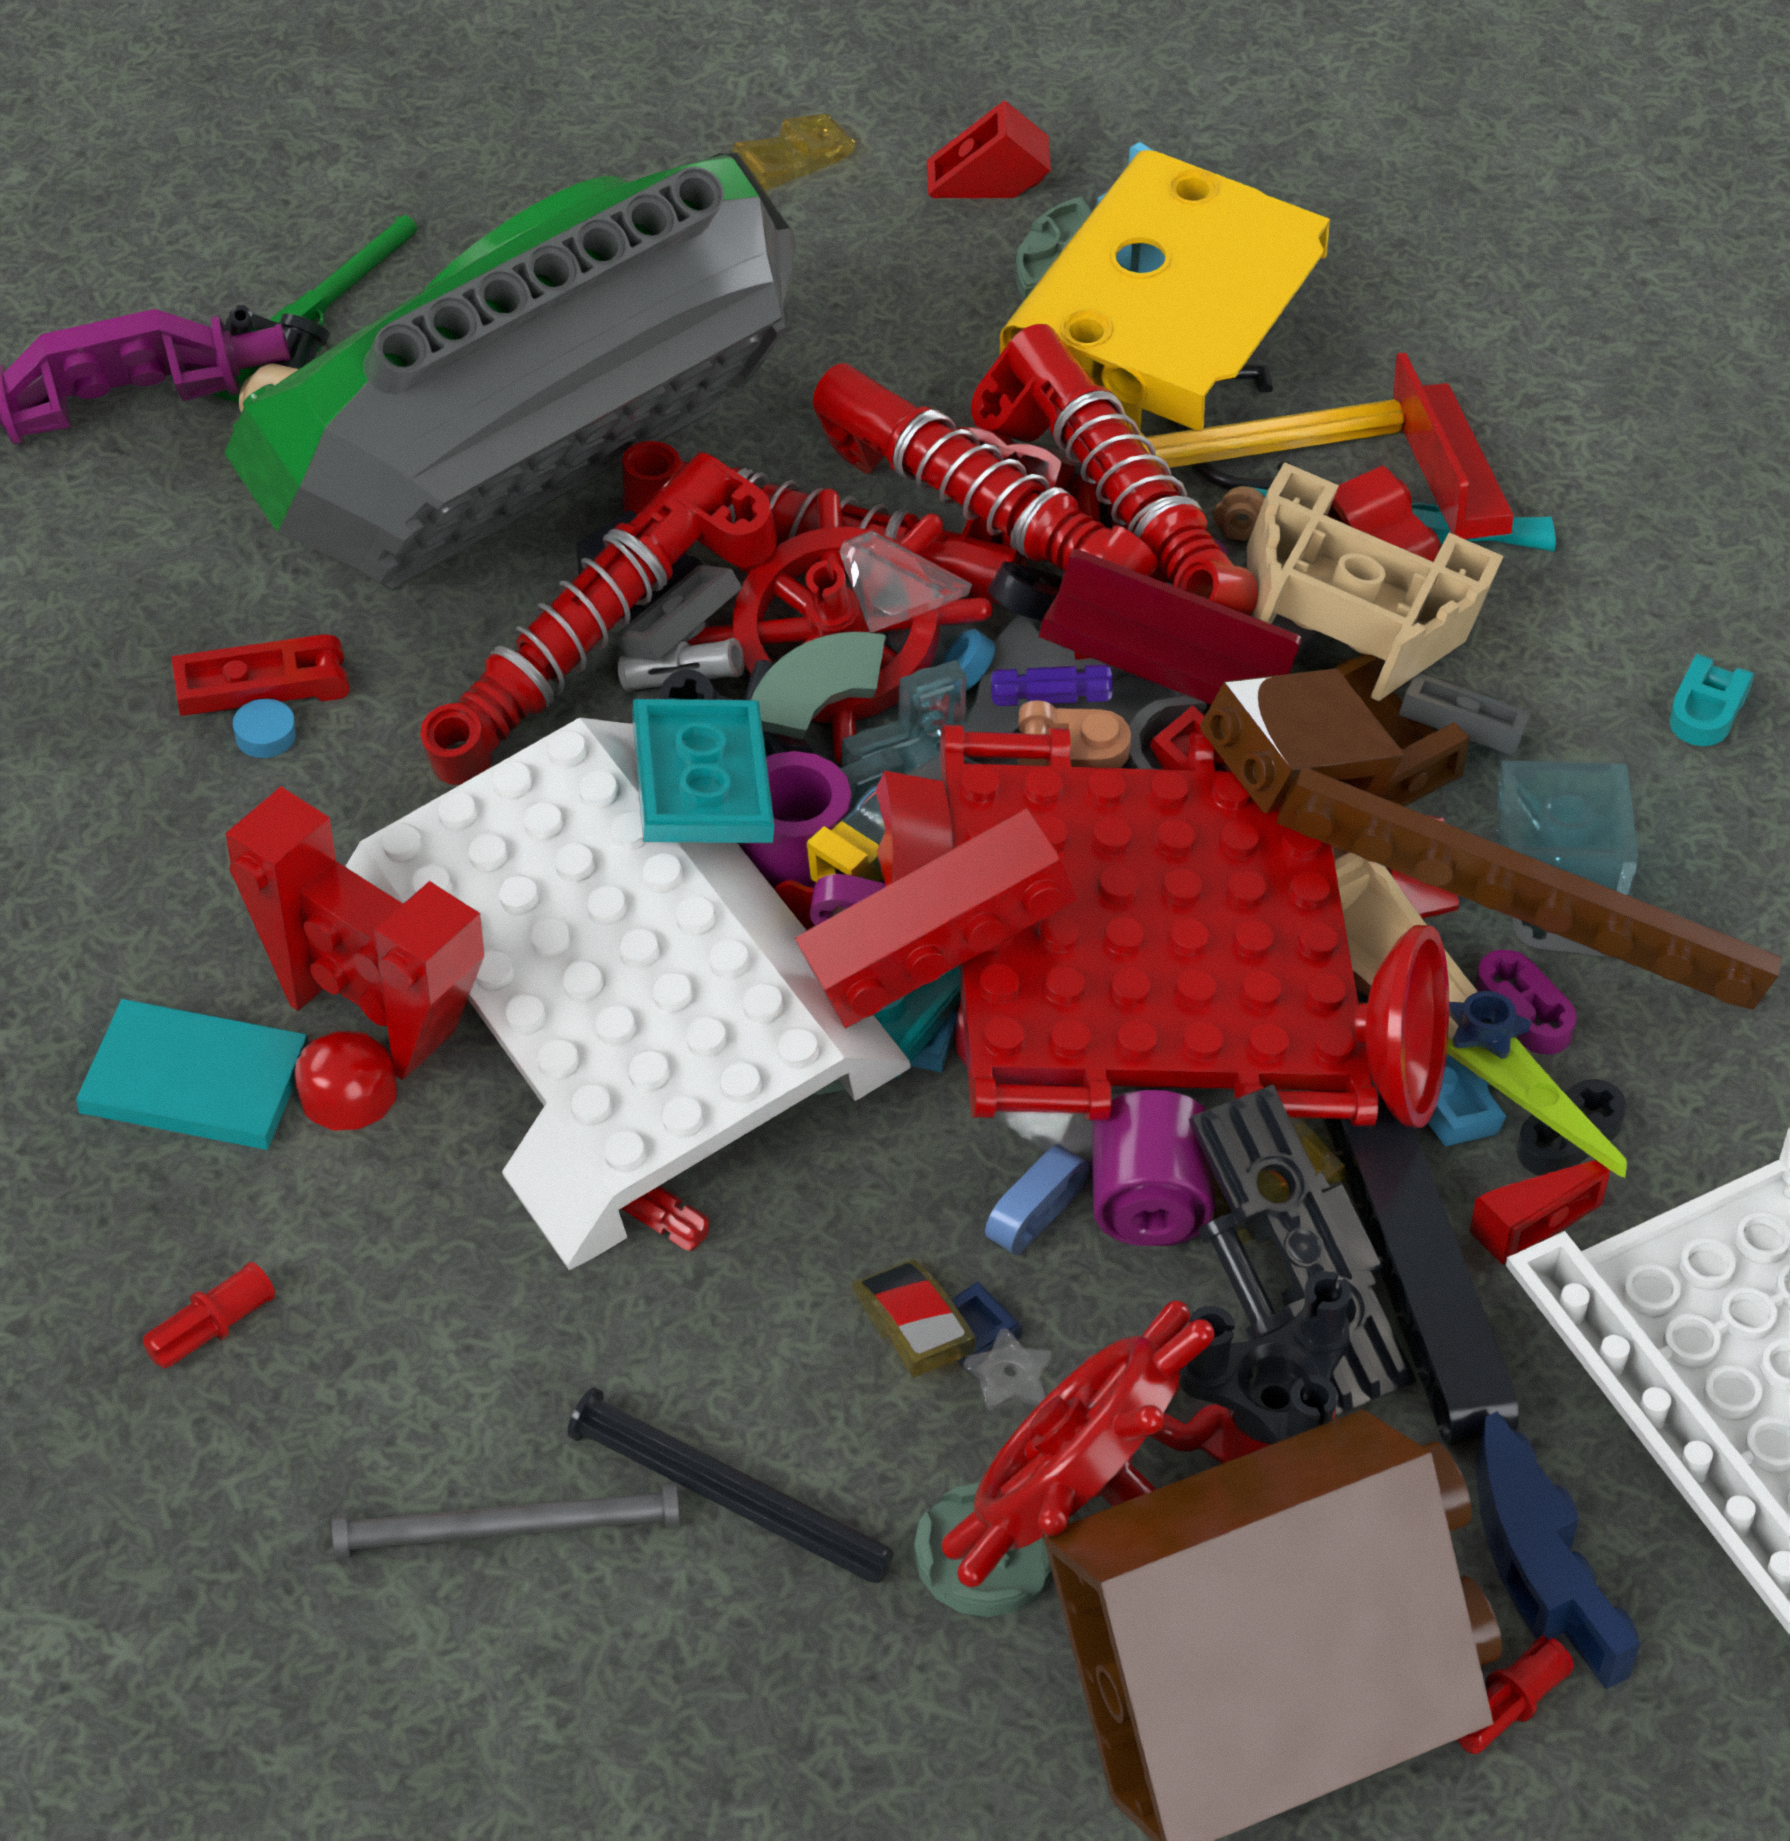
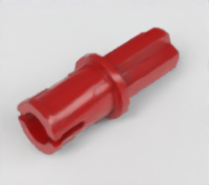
[142,1262,275,1369]
[1455,1635,1574,1754]

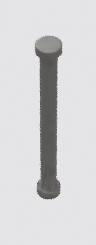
[332,1484,680,1559]

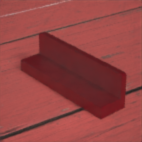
[1038,549,1302,705]

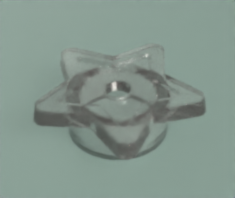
[963,1328,1052,1411]

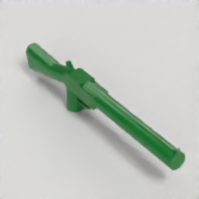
[213,215,417,402]

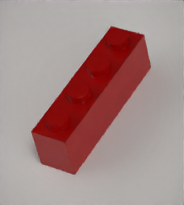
[795,809,1078,1029]

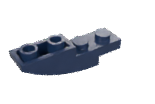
[1477,1411,1640,1689]

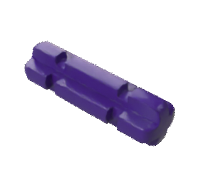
[991,665,1113,706]

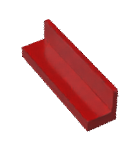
[1393,352,1513,539]

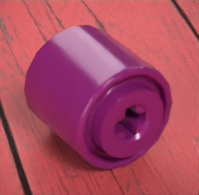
[738,751,852,888]
[1092,1090,1215,1246]

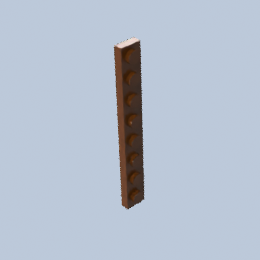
[1276,766,1782,1010]

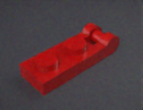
[171,634,350,716]

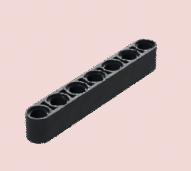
[1313,1052,1519,1444]

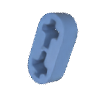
[985,1144,1090,1255]

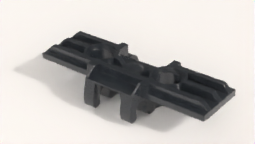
[1189,1085,1417,1417]

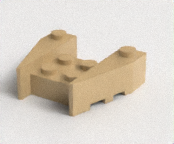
[1247,462,1504,701]

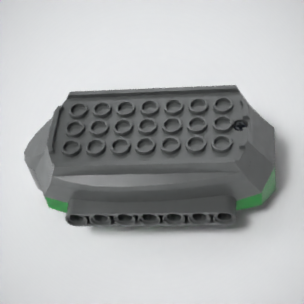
[224,152,796,591]

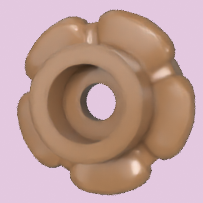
[1213,486,1265,541]

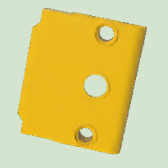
[1000,150,1330,433]

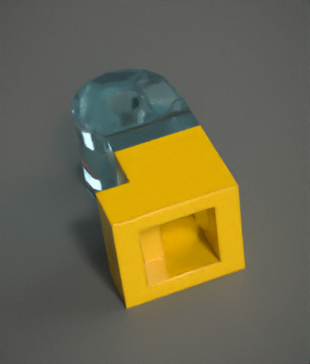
[807,784,886,883]

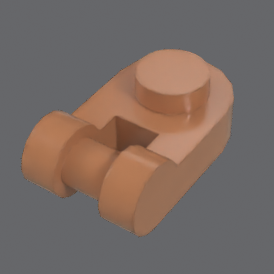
[1018,700,1131,768]

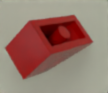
[927,100,1051,198]

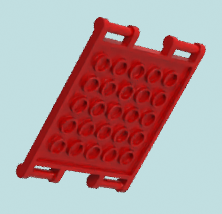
[940,725,1378,1126]

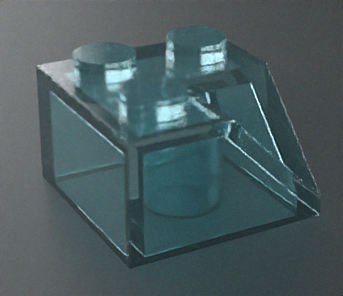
[1497,761,1638,896]

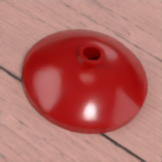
[1355,925,1449,1128]

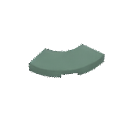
[1016,196,1092,300]
[751,632,886,739]

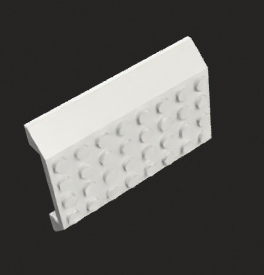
[345,718,911,1270]
[1506,1127,1790,1635]

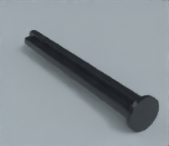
[568,1387,894,1583]

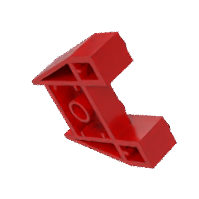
[225,786,485,1080]

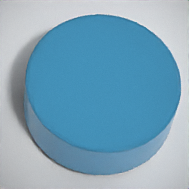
[940,629,995,691]
[233,699,296,758]

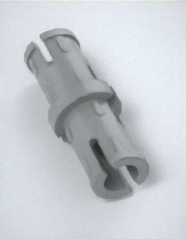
[618,638,745,692]

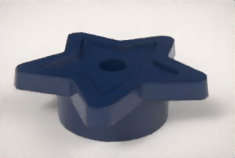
[1449,991,1532,1058]

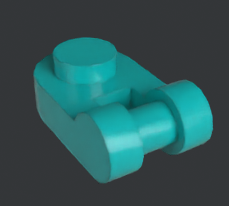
[1669,653,1755,746]

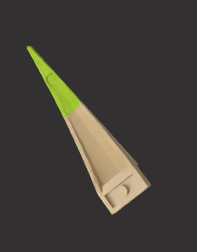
[1332,845,1627,1178]

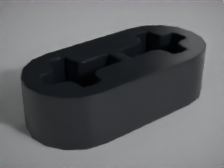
[987,561,1063,621]
[1516,1079,1627,1176]

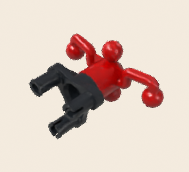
[1149,1271,1352,1464]

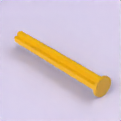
[1133,399,1405,469]

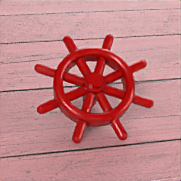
[686,488,993,766]
[941,1300,1215,1588]

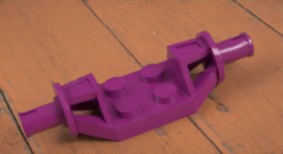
[0,309,290,445]

